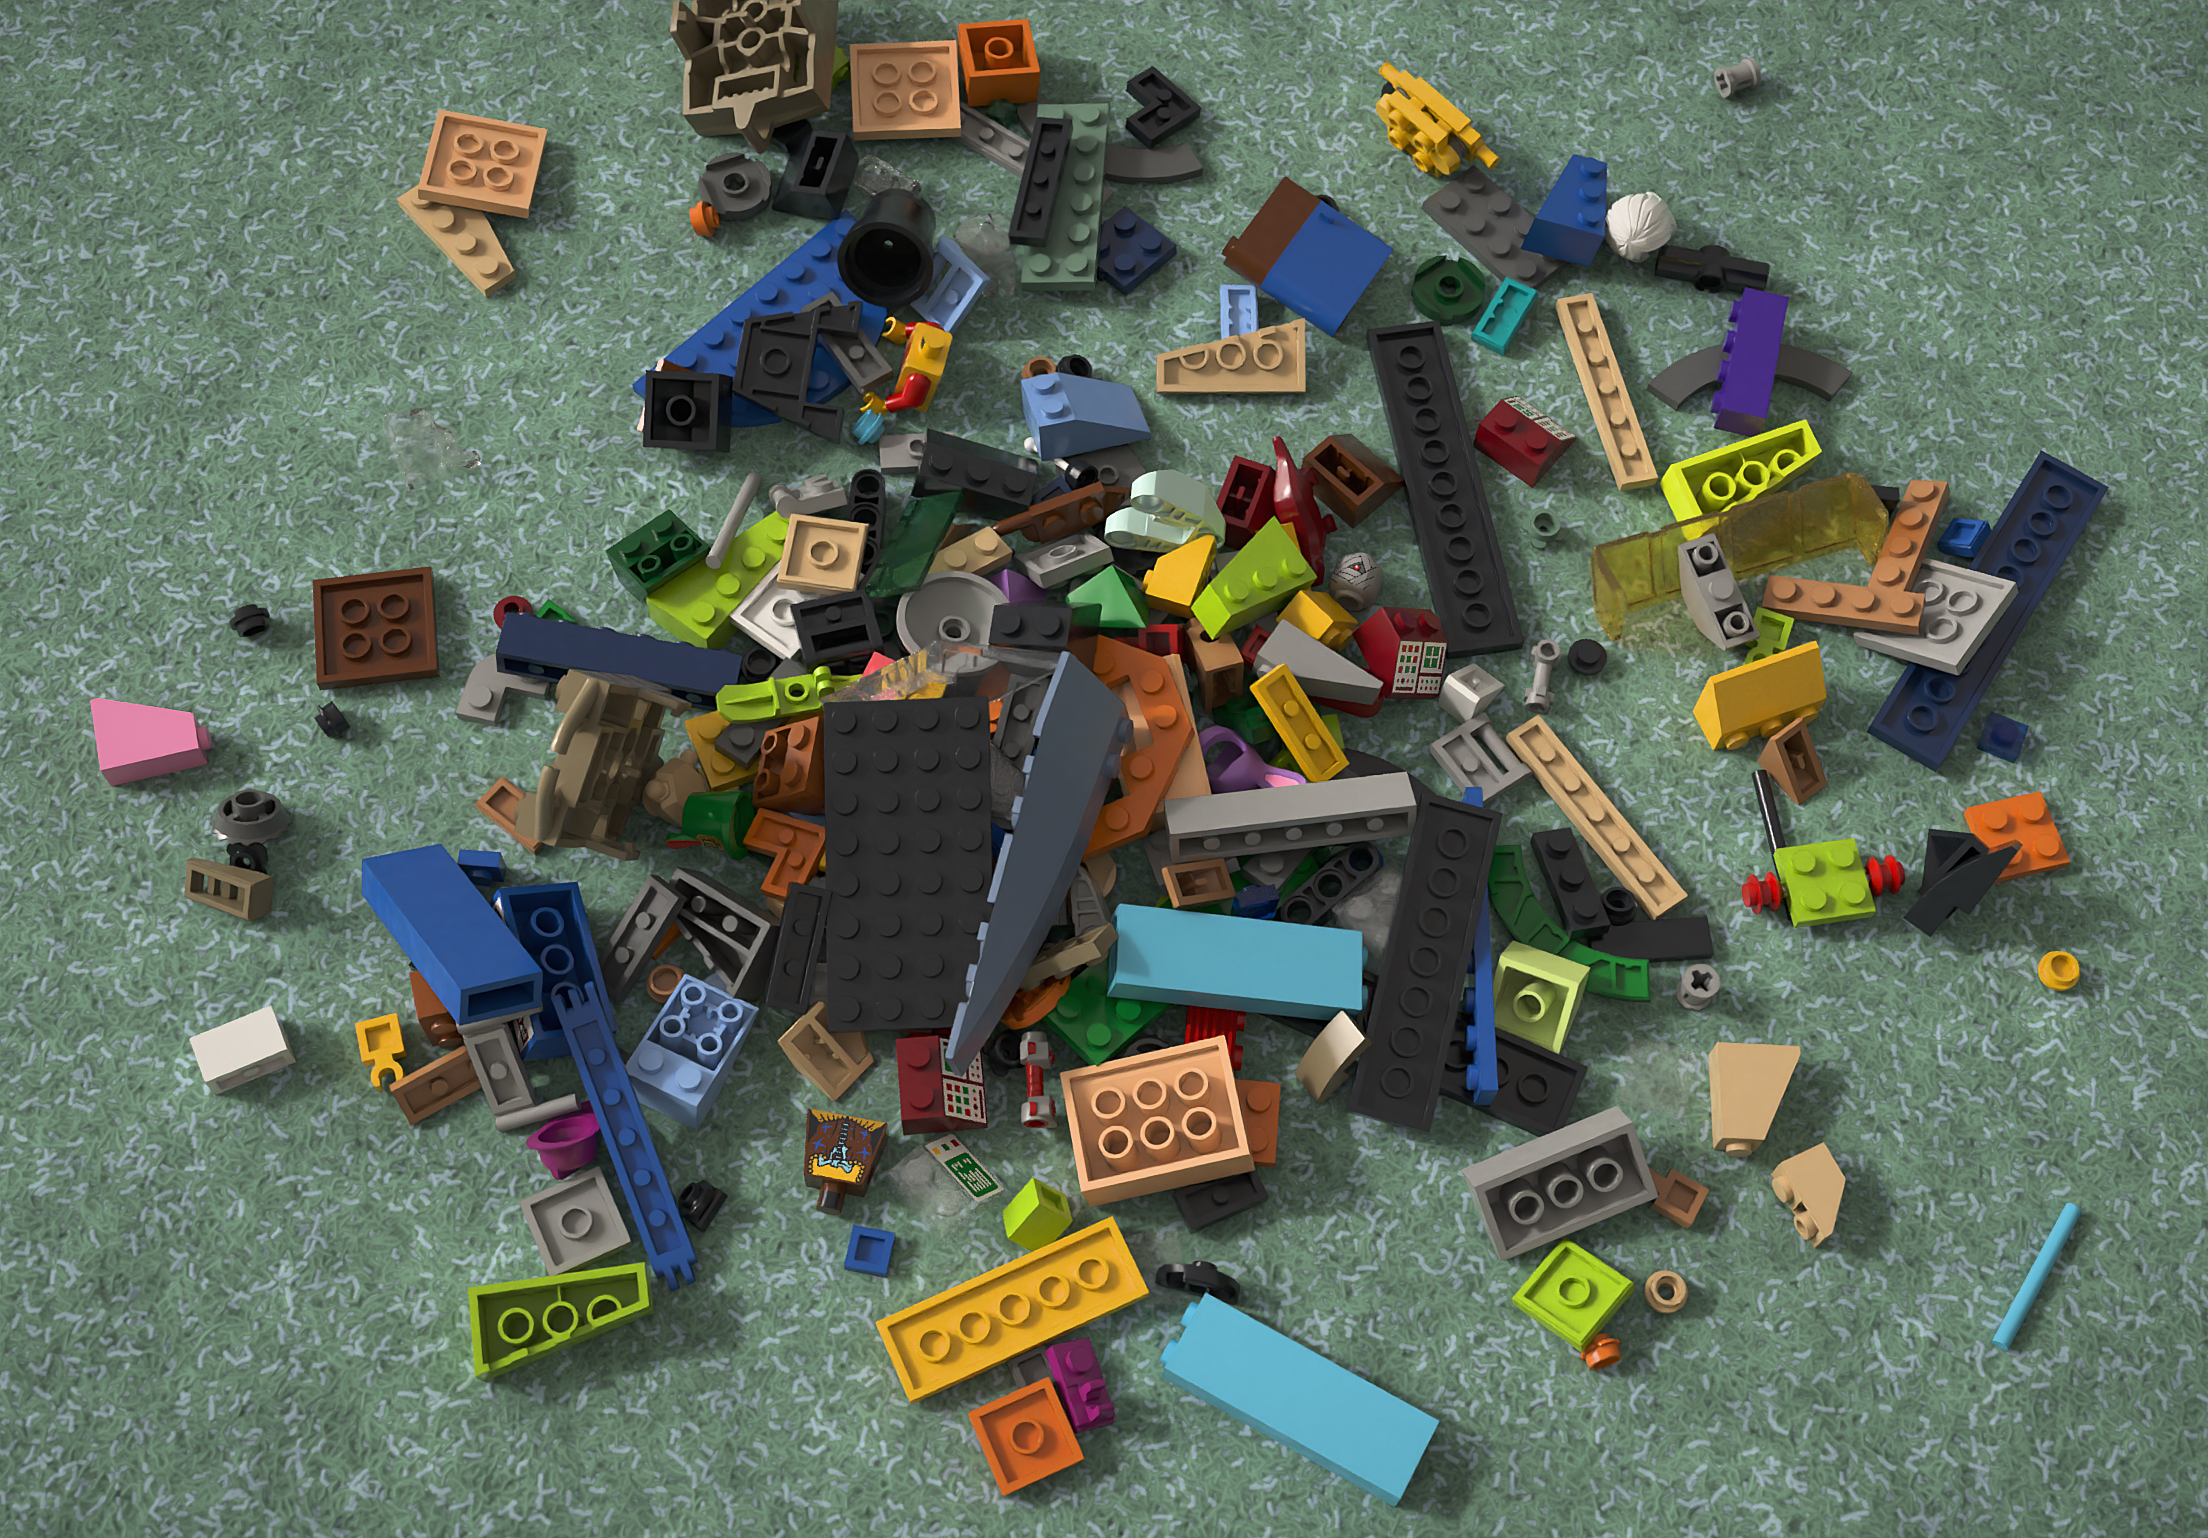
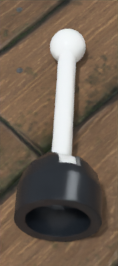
[1024,437,1098,490]

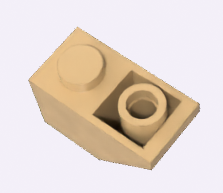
[1771,1142,1846,1248]

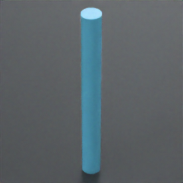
[1992,1203,2082,1351]

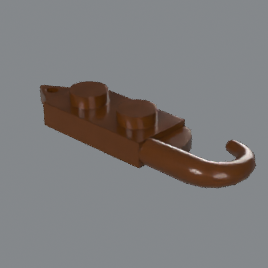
[991,481,1131,556]

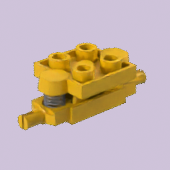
[1376,62,1501,178]

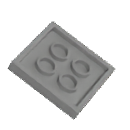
[1853,557,2019,676]

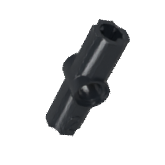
[1654,244,1770,294]

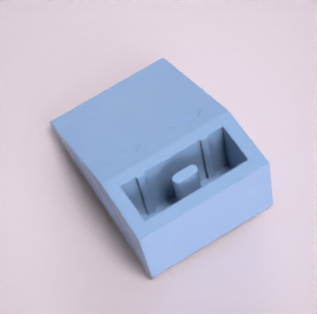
[625,974,759,1130]

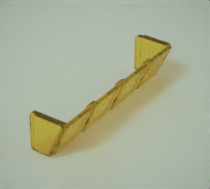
[1590,472,1889,641]

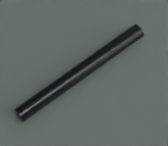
[1751,770,1792,920]

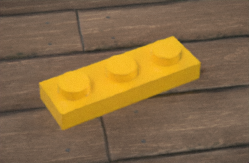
[1249,663,1350,783]

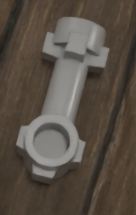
[1523,639,1562,714]

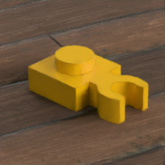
[355,1013,407,1092]

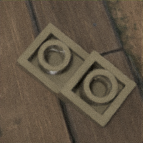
[1294,1010,1372,1104]

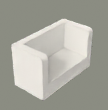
[189,1005,296,1095]

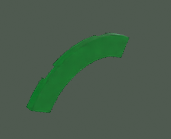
[1487,844,1651,1003]

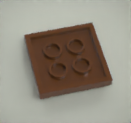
[312,566,440,691]

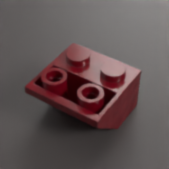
[1216,455,1281,550]

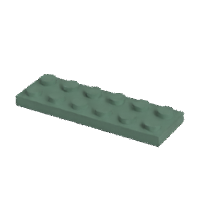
[1021,103,1110,291]

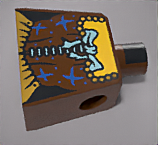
[804,1108,889,1215]

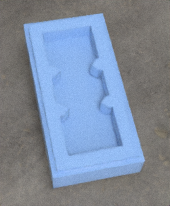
[1220,284,1259,340]

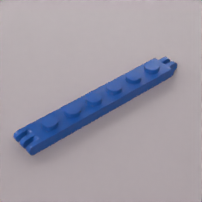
[552,981,698,1291]

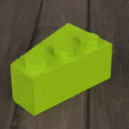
[1191,516,1318,640]

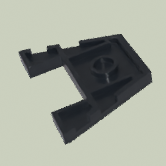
[732,301,863,444]

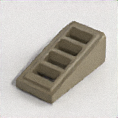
[184,857,274,921]

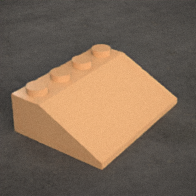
[1060,1035,1256,1207]

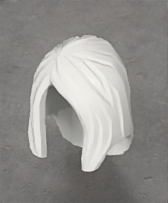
[1605,192,1677,262]

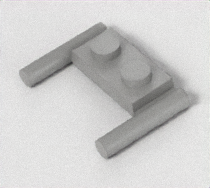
[456,1001,581,1133]

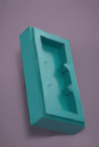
[1471,276,1539,356]

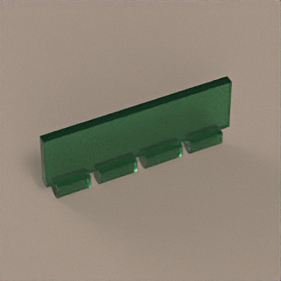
[865,490,965,598]

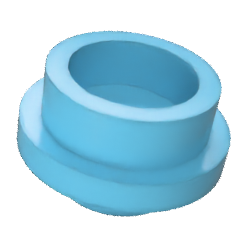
[851,409,885,445]

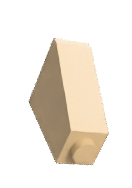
[1708,1042,1801,1157]

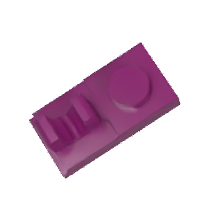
[1045,1337,1116,1434]

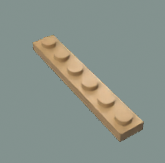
[1555,293,1658,492]
[1505,714,1688,920]

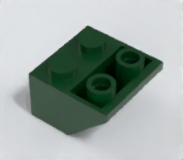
[606,509,711,602]

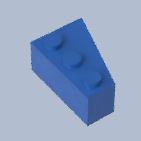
[1520,154,1607,267]

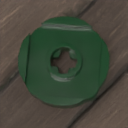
[1411,256,1485,326]

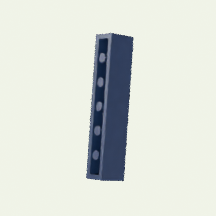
[495,612,743,711]

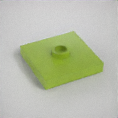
[1512,1236,1635,1353]

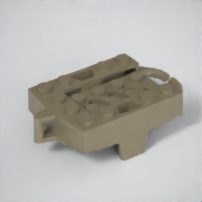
[670,0,839,154]
[513,669,692,861]

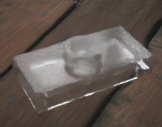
[851,152,922,198]

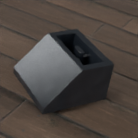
[771,130,860,219]

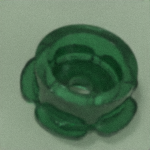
[985,99,1019,129]

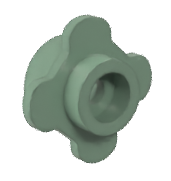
[1521,510,1566,550]

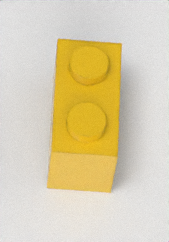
[1276,590,1360,651]

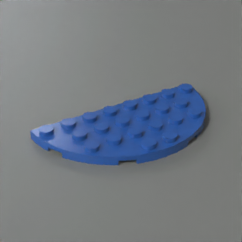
[632,210,889,428]

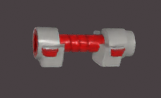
[1020,1031,1059,1129]

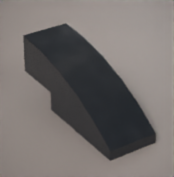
[1903,840,2023,937]

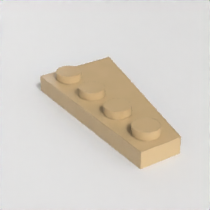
[397,184,516,298]
[1156,318,1306,394]

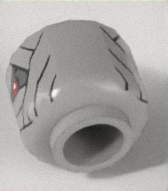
[1328,553,1384,612]

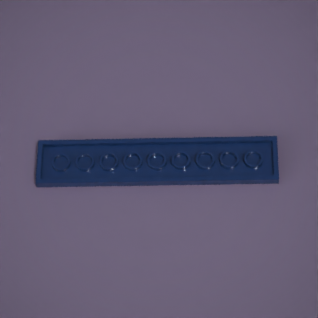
[1867,450,2109,772]

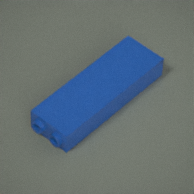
[362,844,543,1026]

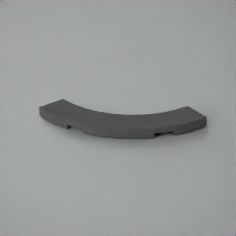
[1014,97,1203,185]
[1646,344,1853,411]

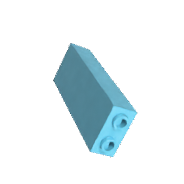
[1107,903,1368,1021]
[1160,1292,1439,1507]

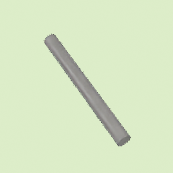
[706,472,762,569]

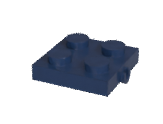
[1097,206,1177,296]

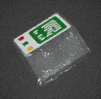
[887,1131,1009,1248]

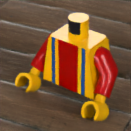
[860,317,953,416]

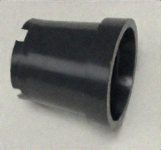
[837,188,936,308]

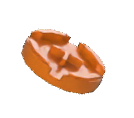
[1000,974,1071,1030]

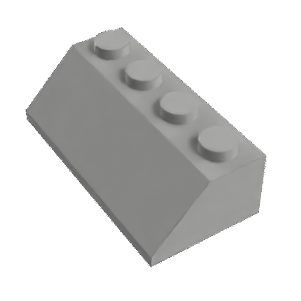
[1461,1106,1659,1262]

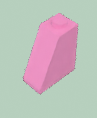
[90,698,212,786]

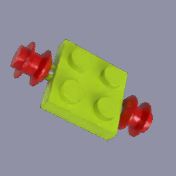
[1742,838,1905,928]

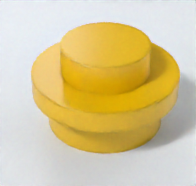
[2037,951,2080,991]

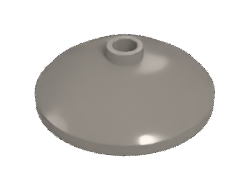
[896,570,1009,674]

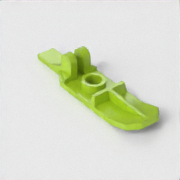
[715,666,865,723]

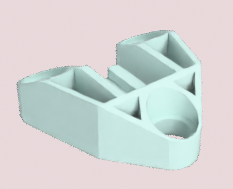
[1104,469,1226,553]

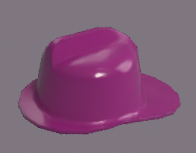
[526,1100,601,1180]

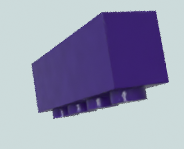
[1710,287,1789,437]

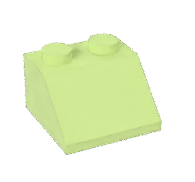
[1493,940,1591,1055]

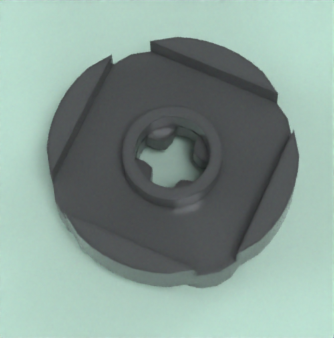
[698,152,772,222]

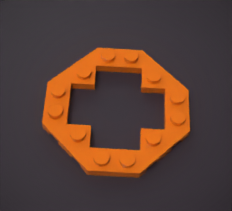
[973,634,1195,863]

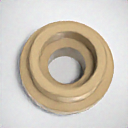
[1644,1270,1688,1314]

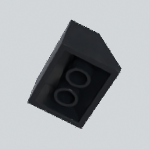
[910,428,1037,521]

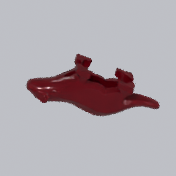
[1272,436,1338,587]

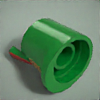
[665,791,756,860]

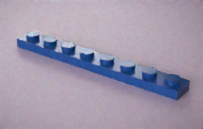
[1461,787,1498,1105]

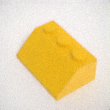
[1693,641,1827,751]

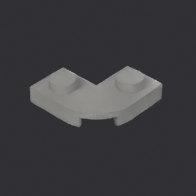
[456,653,552,727]

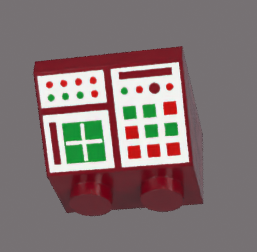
[1473,396,1577,488]
[1352,606,1448,700]
[896,1035,988,1135]

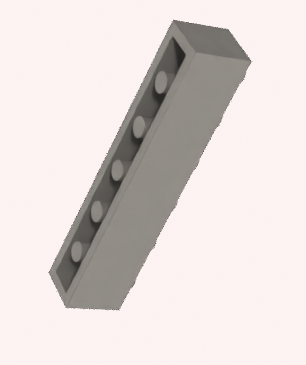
[1164,772,1417,864]

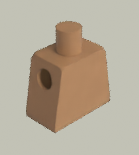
[1185,616,1244,715]

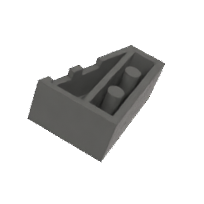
[669,867,780,1001]

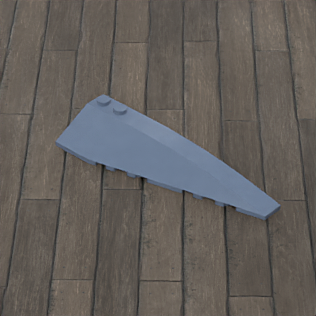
[945,651,1134,1077]

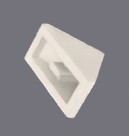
[1437,663,1505,724]

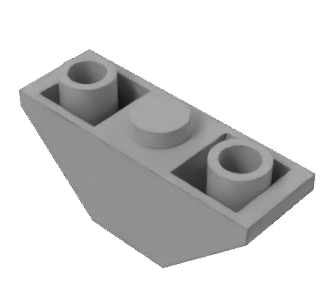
[1677,533,1761,651]

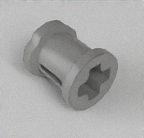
[1714,57,1761,98]
[1676,964,1720,1011]

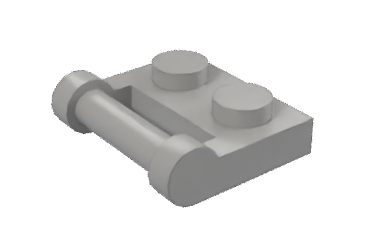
[768,475,847,519]
[1429,712,1533,806]

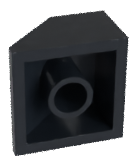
[643,370,733,453]

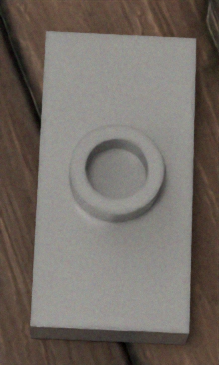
[879,432,954,475]

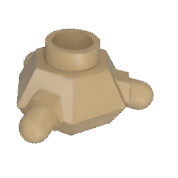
[642,749,706,827]

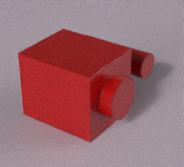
[1114,624,1186,663]

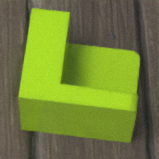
[1002,1177,1073,1252]

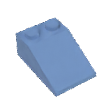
[1020,372,1151,462]

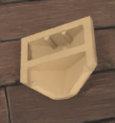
[778,1001,874,1101]

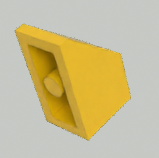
[1142,534,1217,619]

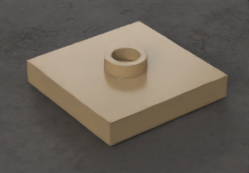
[777,513,869,596]

